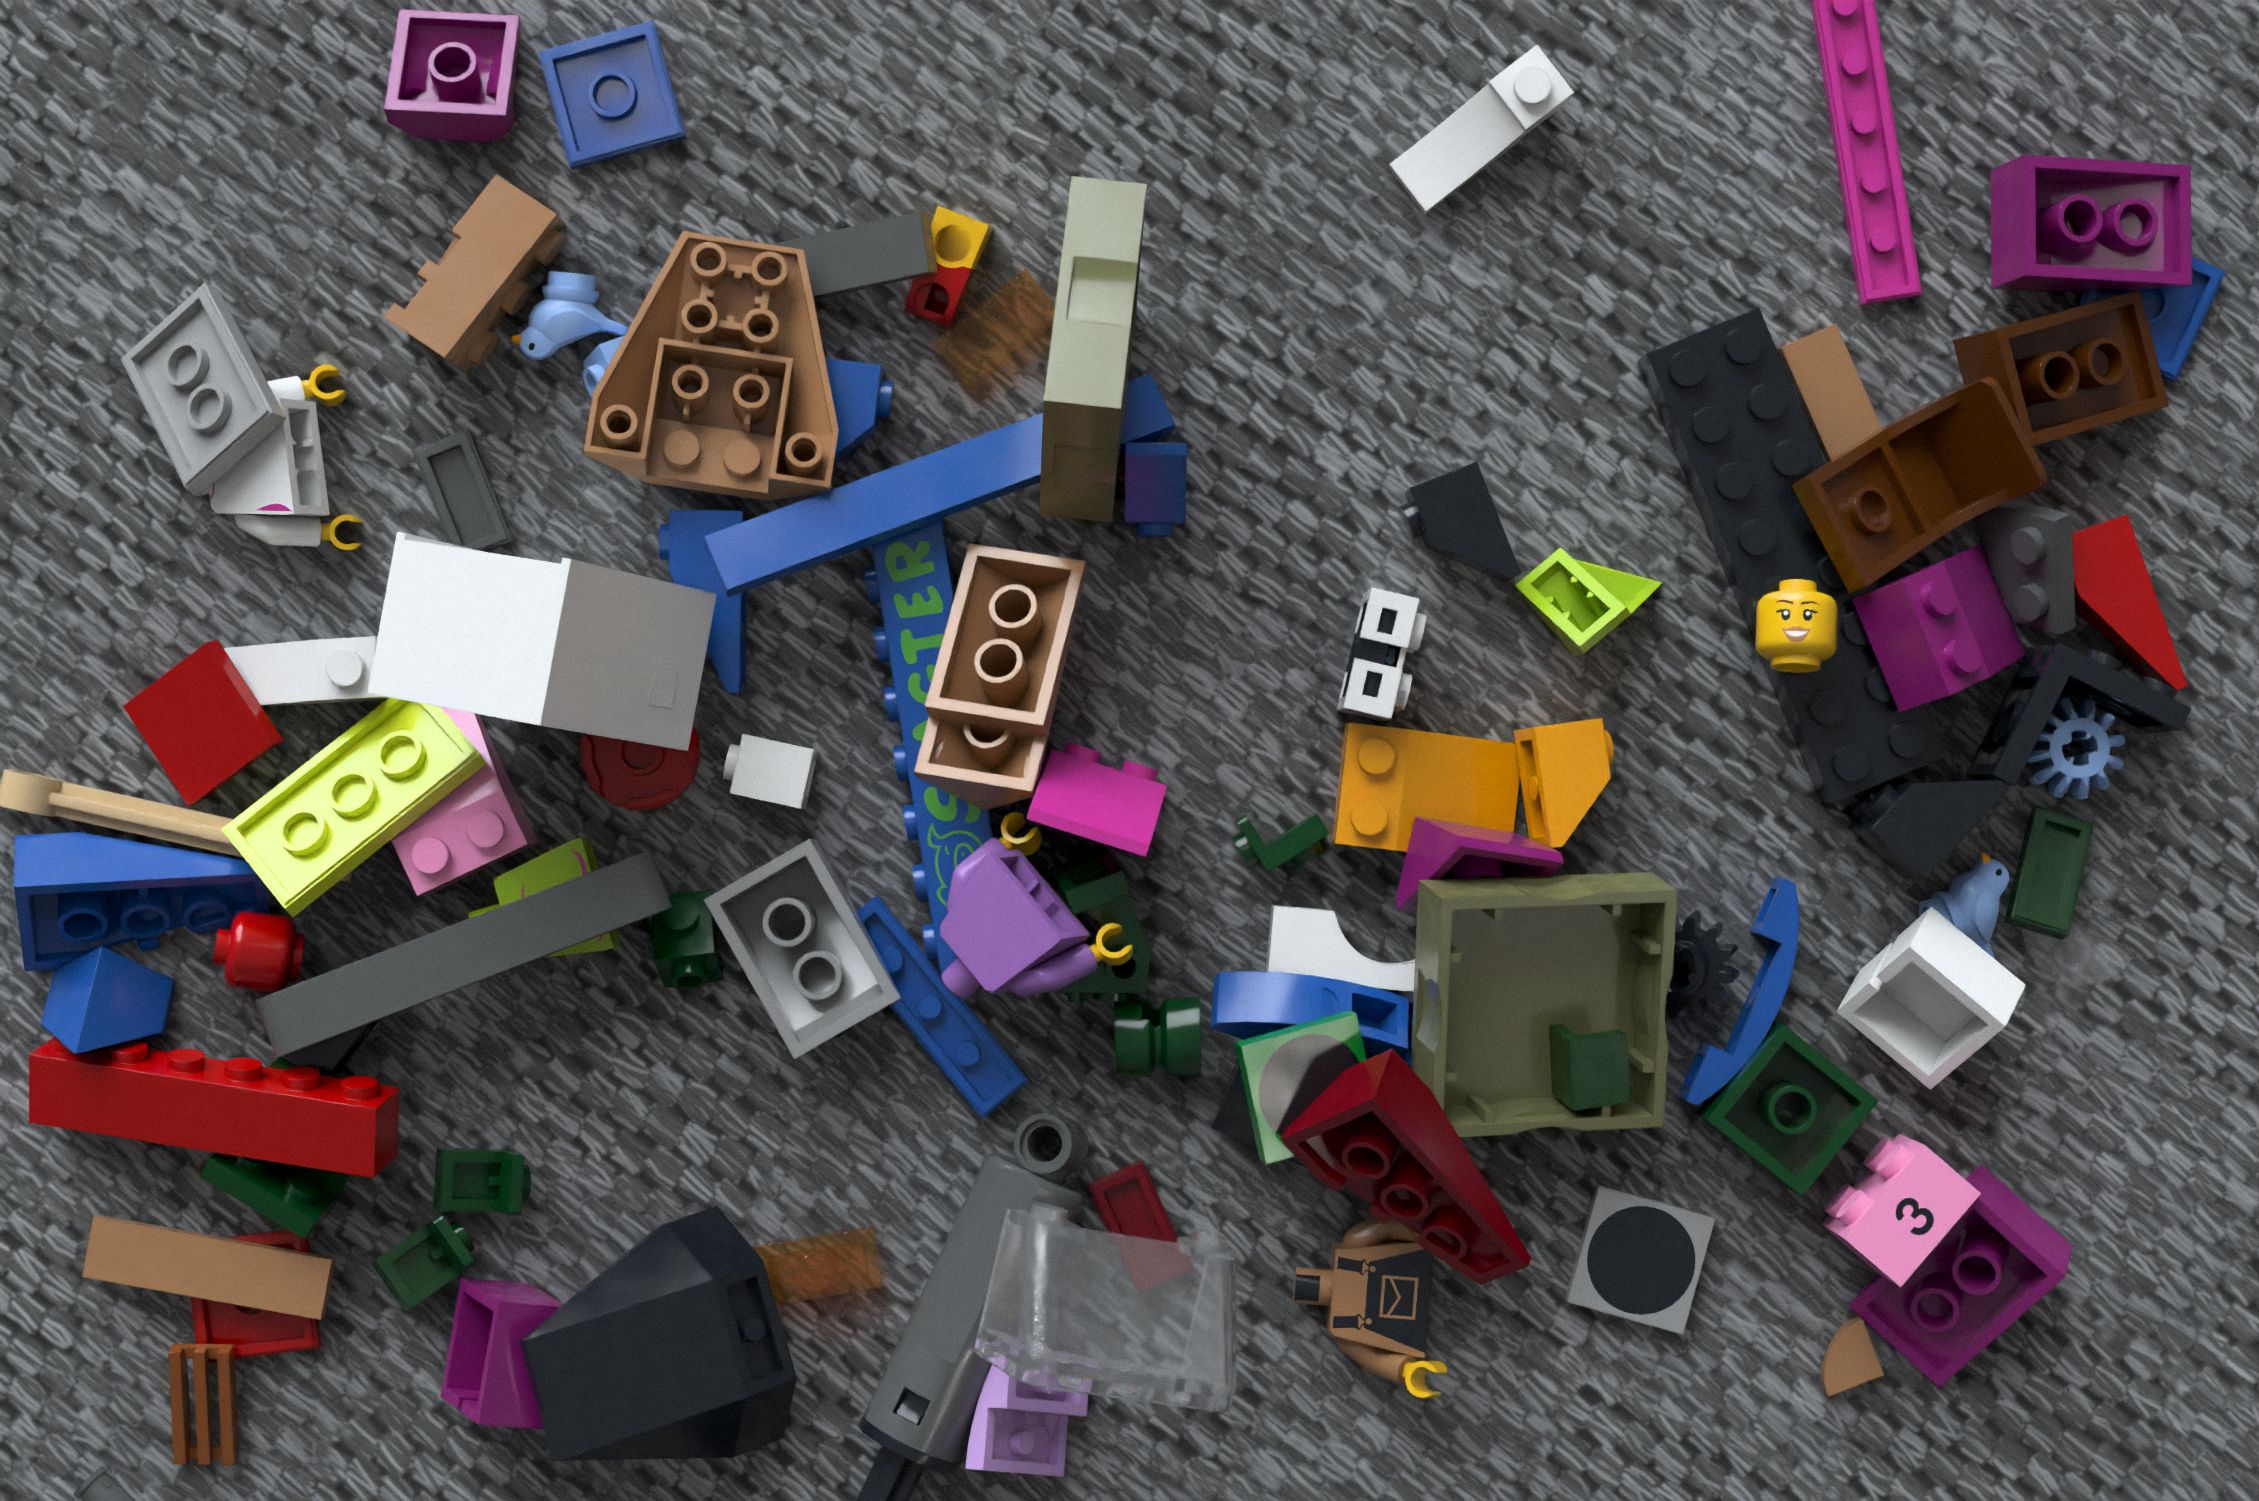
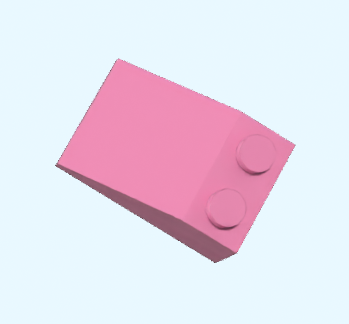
[391,707,539,896]

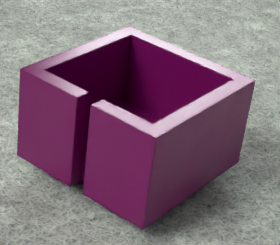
[440,1277,563,1429]

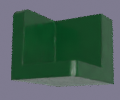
[1549,1023,1631,1111]

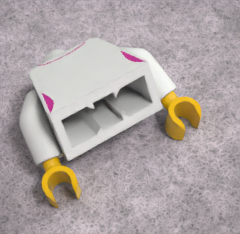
[191,365,363,551]

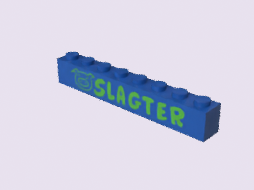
[864,518,995,972]

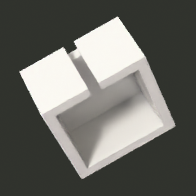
[1837,907,2026,1090]

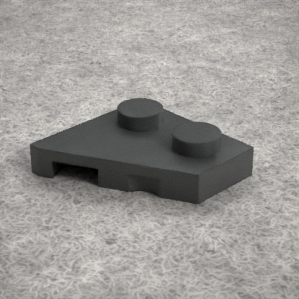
[1973,499,2076,635]

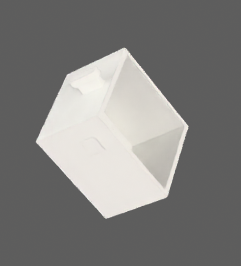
[367,532,717,751]

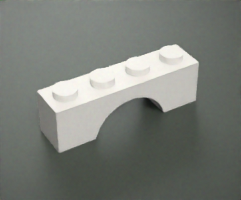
[1266,905,1415,1003]

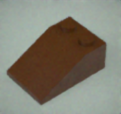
[1953,289,2169,446]

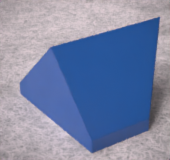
[41,946,175,1055]

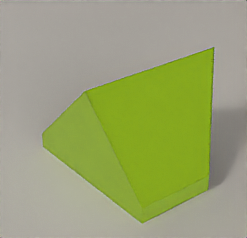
[1515,547,1663,657]

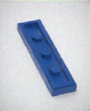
[857,895,1030,1119]

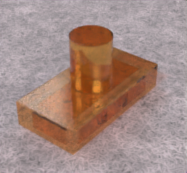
[754,1225,884,1305]

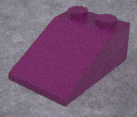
[1991,155,2192,292]
[1852,544,2026,712]
[1849,1164,2072,1387]

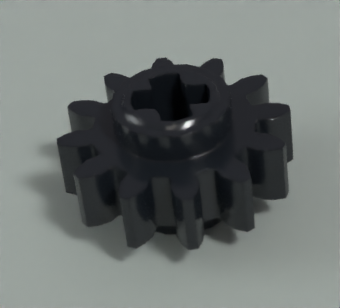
[1666,910,1740,1019]

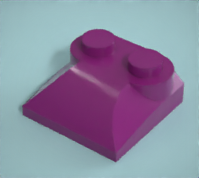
[384,9,521,142]

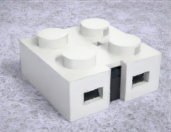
[1336,587,1426,722]

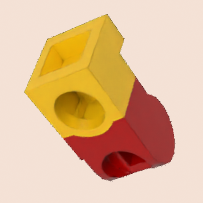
[904,206,994,329]

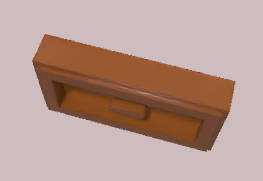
[168,1344,239,1465]

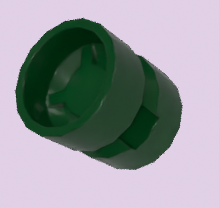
[1114,997,1201,1078]

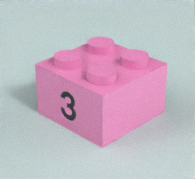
[1821,1134,1981,1287]

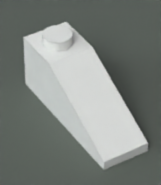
[224,636,389,707]

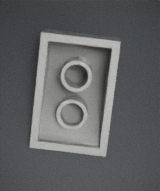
[704,839,901,1059]

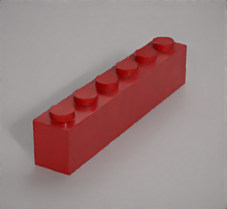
[29,1036,400,1178]

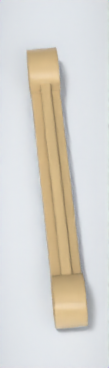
[0,769,353,882]

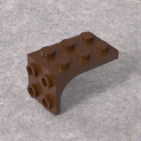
[1792,377,2047,594]

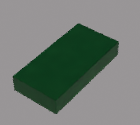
[2004,806,2094,940]

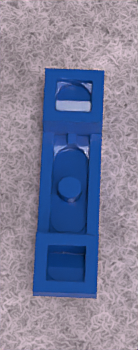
[1677,877,1799,1105]

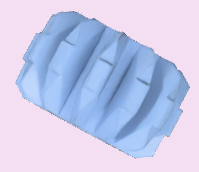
[2026,698,2126,799]

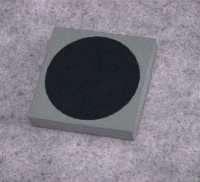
[1565,1184,1715,1335]

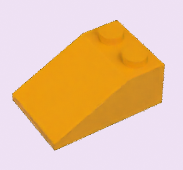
[1331,723,1520,852]

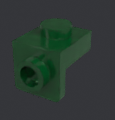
[1231,813,1330,872]
[652,889,723,990]
[433,1148,531,1215]
[371,1214,476,1313]

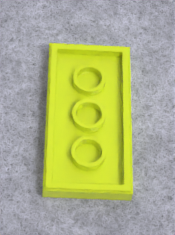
[221,698,487,917]

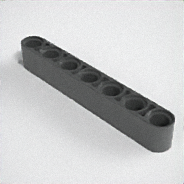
[255,850,673,1058]

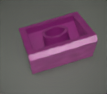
[1395,816,1564,912]

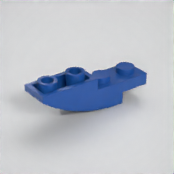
[1211,971,1413,1068]

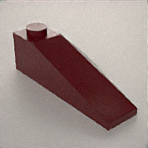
[1281,1048,1531,1285]

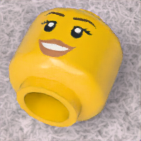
[1755,579,1838,673]

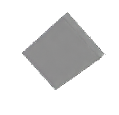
[121,283,286,496]

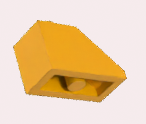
[1514,718,1614,848]

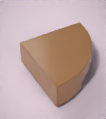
[1820,1316,1884,1397]

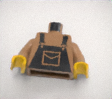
[1293,1216,1447,1398]

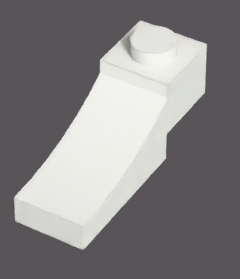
[1388,45,1574,215]

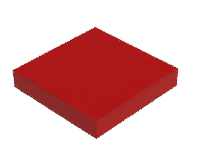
[123,639,284,807]
[190,1229,322,1362]

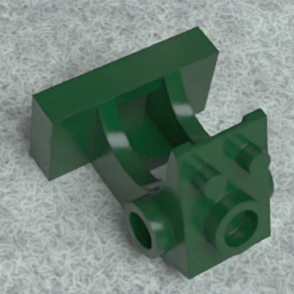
[1050,847,1151,1003]

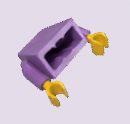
[940,812,1133,999]

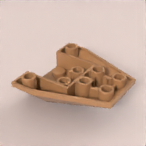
[584,231,839,501]

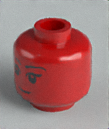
[213,911,305,994]

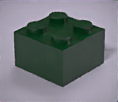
[1695,1021,1879,1196]

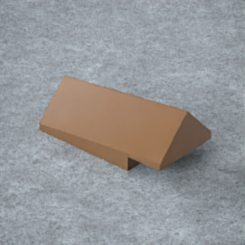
[914,543,1087,810]

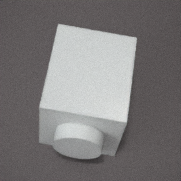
[723,734,819,809]

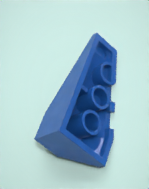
[14,832,269,971]

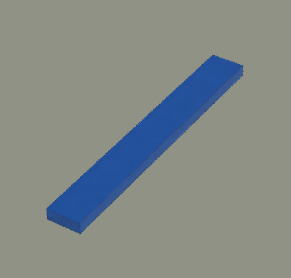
[703,373,1176,598]

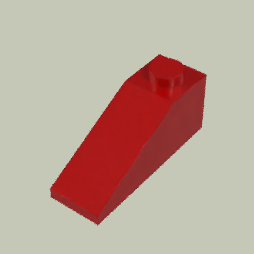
[2072,514,2188,690]

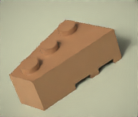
[383,174,566,372]

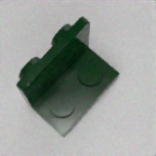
[200,1057,351,1239]

